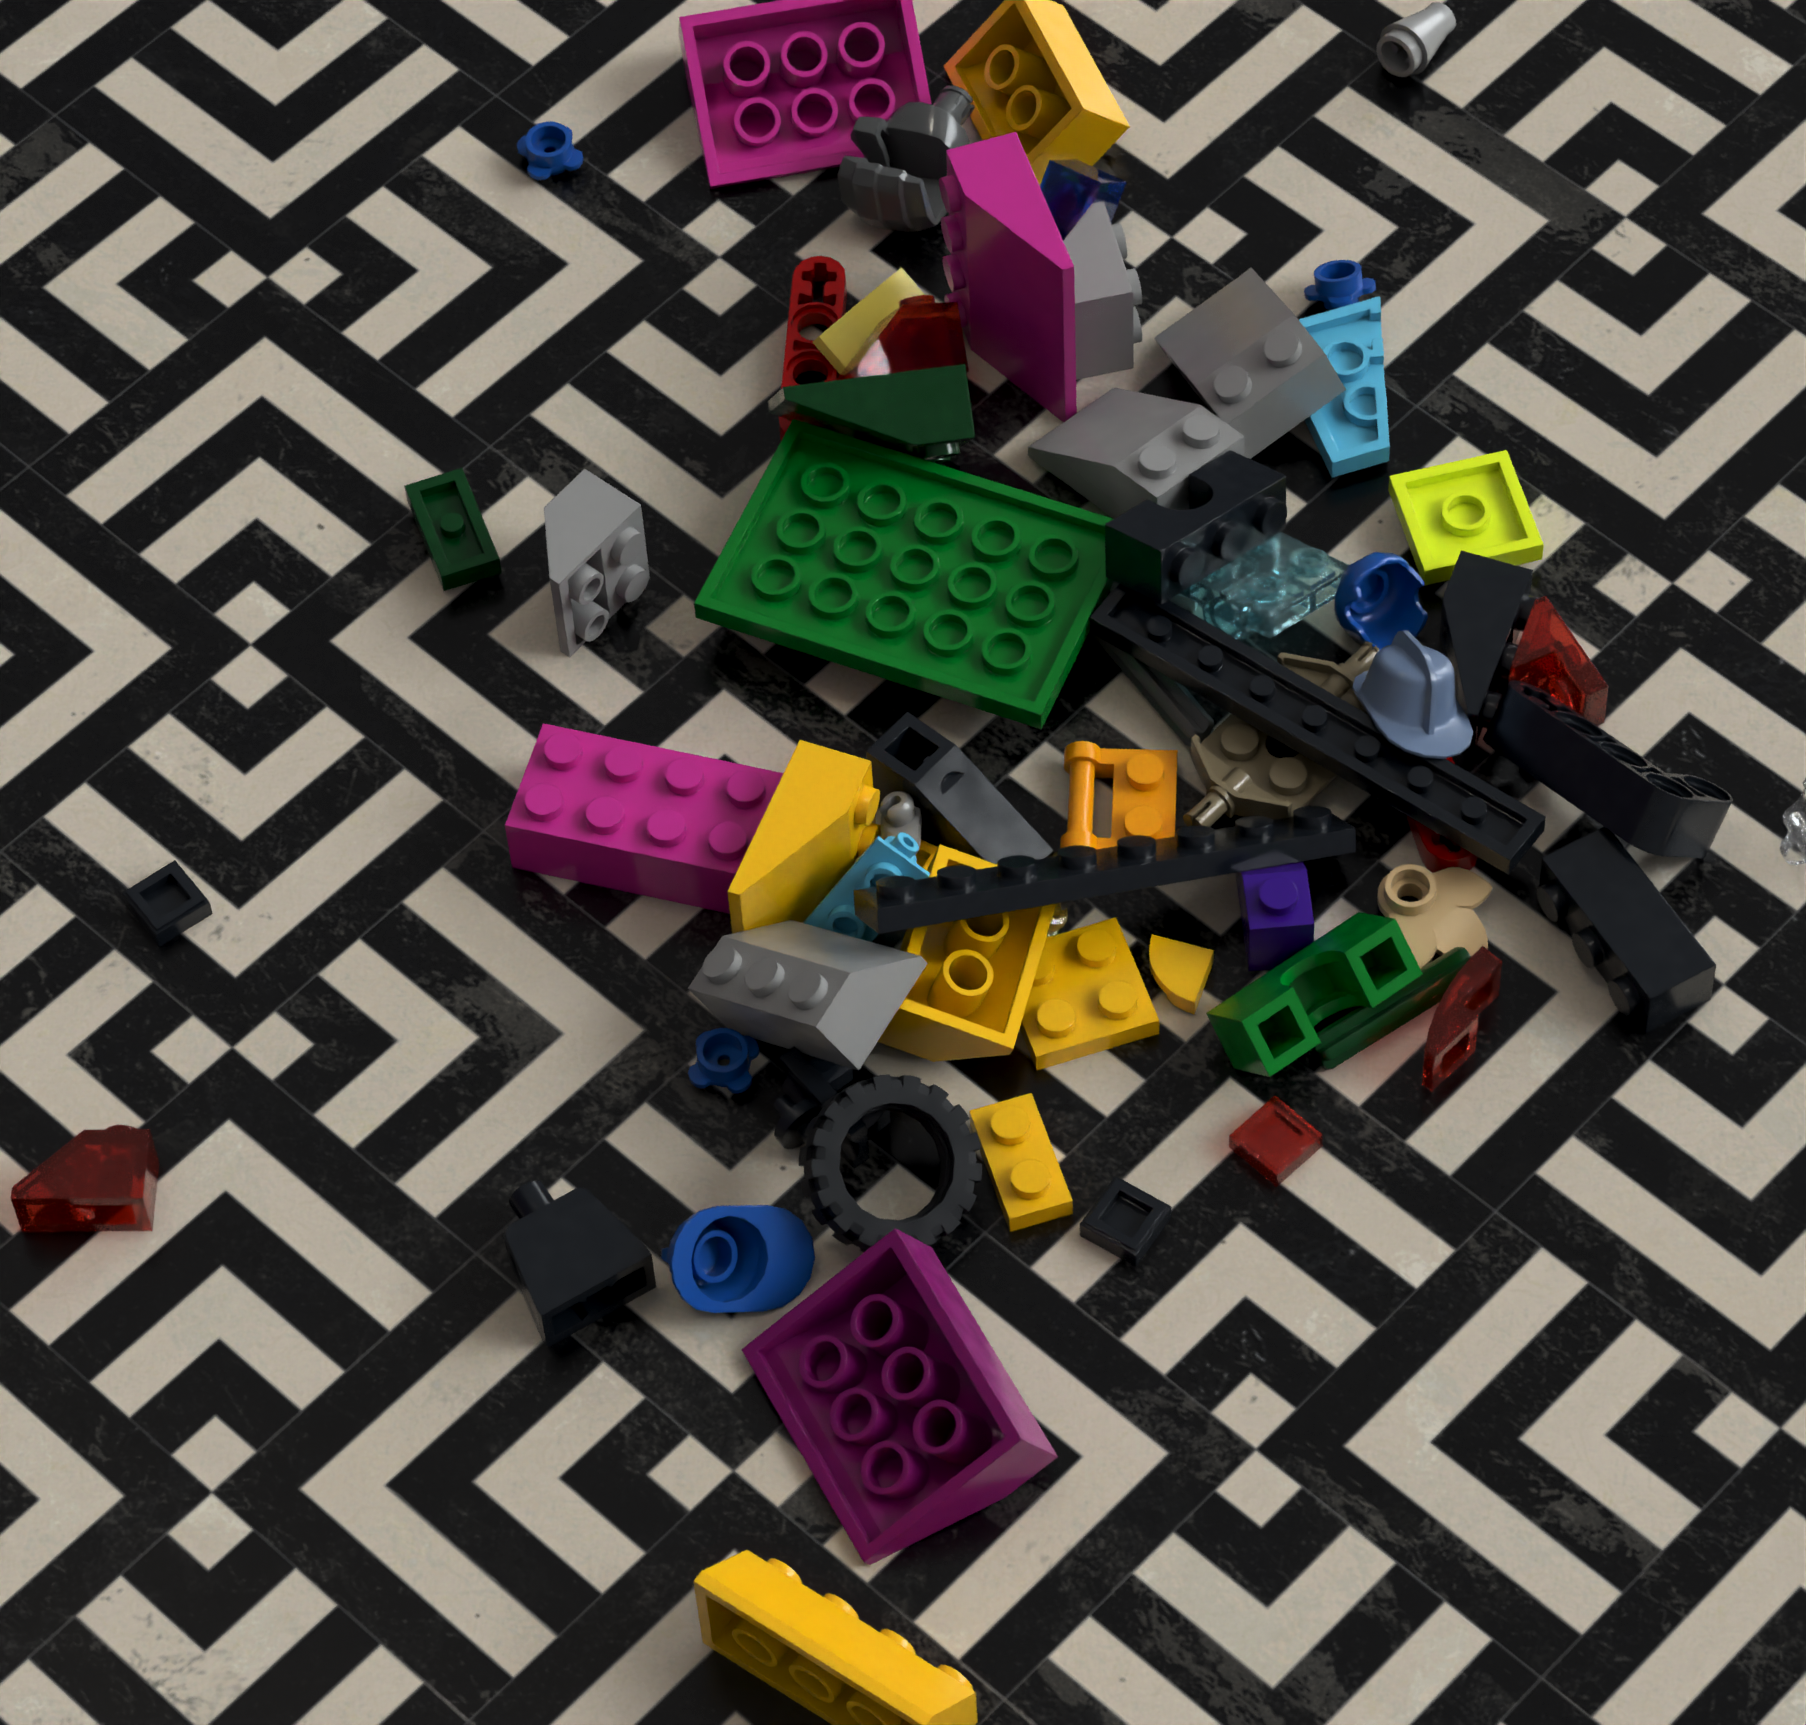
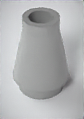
[1376,2,1456,77]

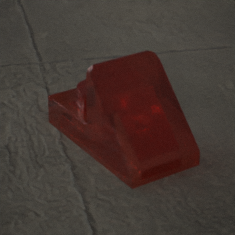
[1509,596,1609,726]

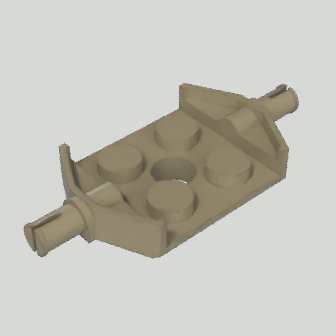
[1183,642,1379,827]

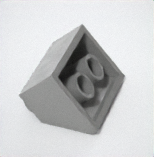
[688,920,928,1070]

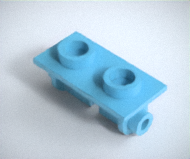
[804,832,930,942]

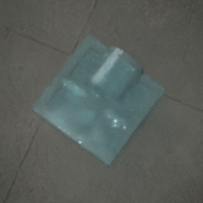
[1179,532,1349,642]

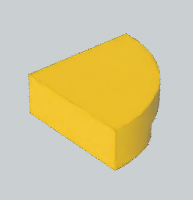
[1149,934,1214,1015]

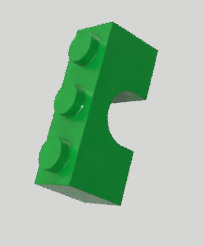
[1206,912,1423,1077]

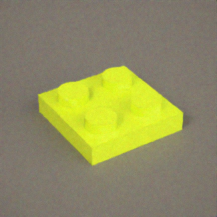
[1388,450,1544,585]

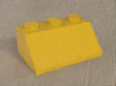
[943,0,1130,184]
[878,844,1056,1062]

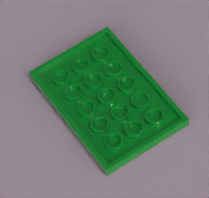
[694,419,1114,729]

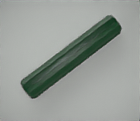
[1310,947,1478,1069]

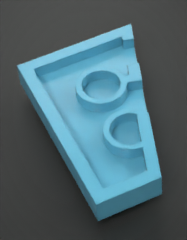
[1298,296,1390,478]

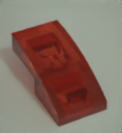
[1422,946,1502,1091]

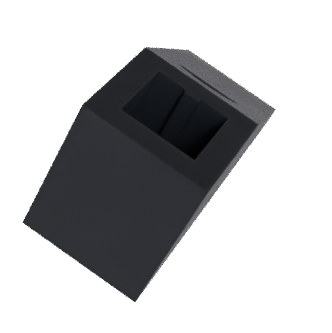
[1440,551,1540,751]
[866,712,1054,864]

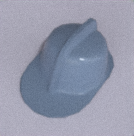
[1352,630,1473,759]

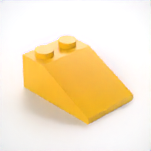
[727,740,881,933]

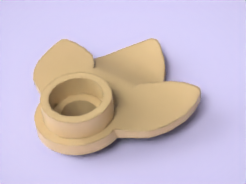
[1377,864,1492,969]

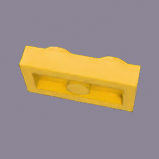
[969,1093,1073,1232]

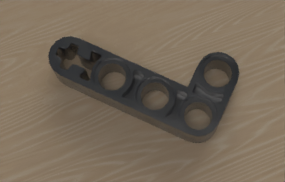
[1483,680,1733,858]

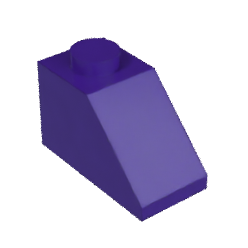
[1235,861,1314,971]

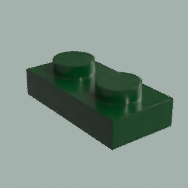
[404,468,502,591]

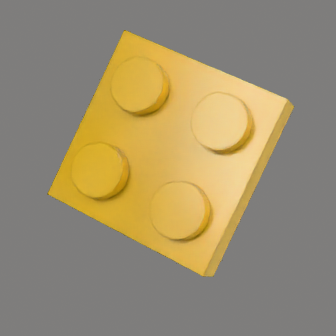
[1020,917,1159,1071]

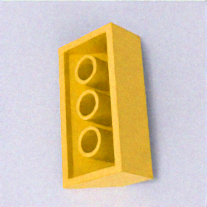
[693,1550,977,1725]

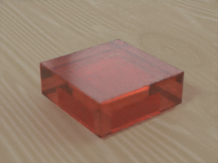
[1229,1095,1323,1187]

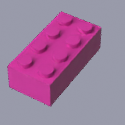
[505,723,783,914]

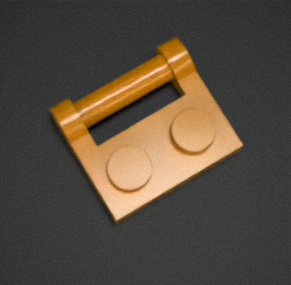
[1060,741,1178,850]

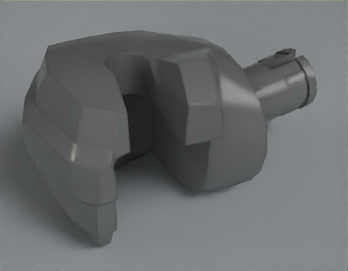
[838,85,974,232]

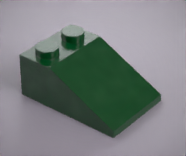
[768,364,975,464]

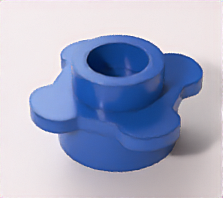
[517,122,583,180]
[1304,260,1376,310]
[688,1028,759,1093]

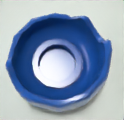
[1334,552,1428,650]

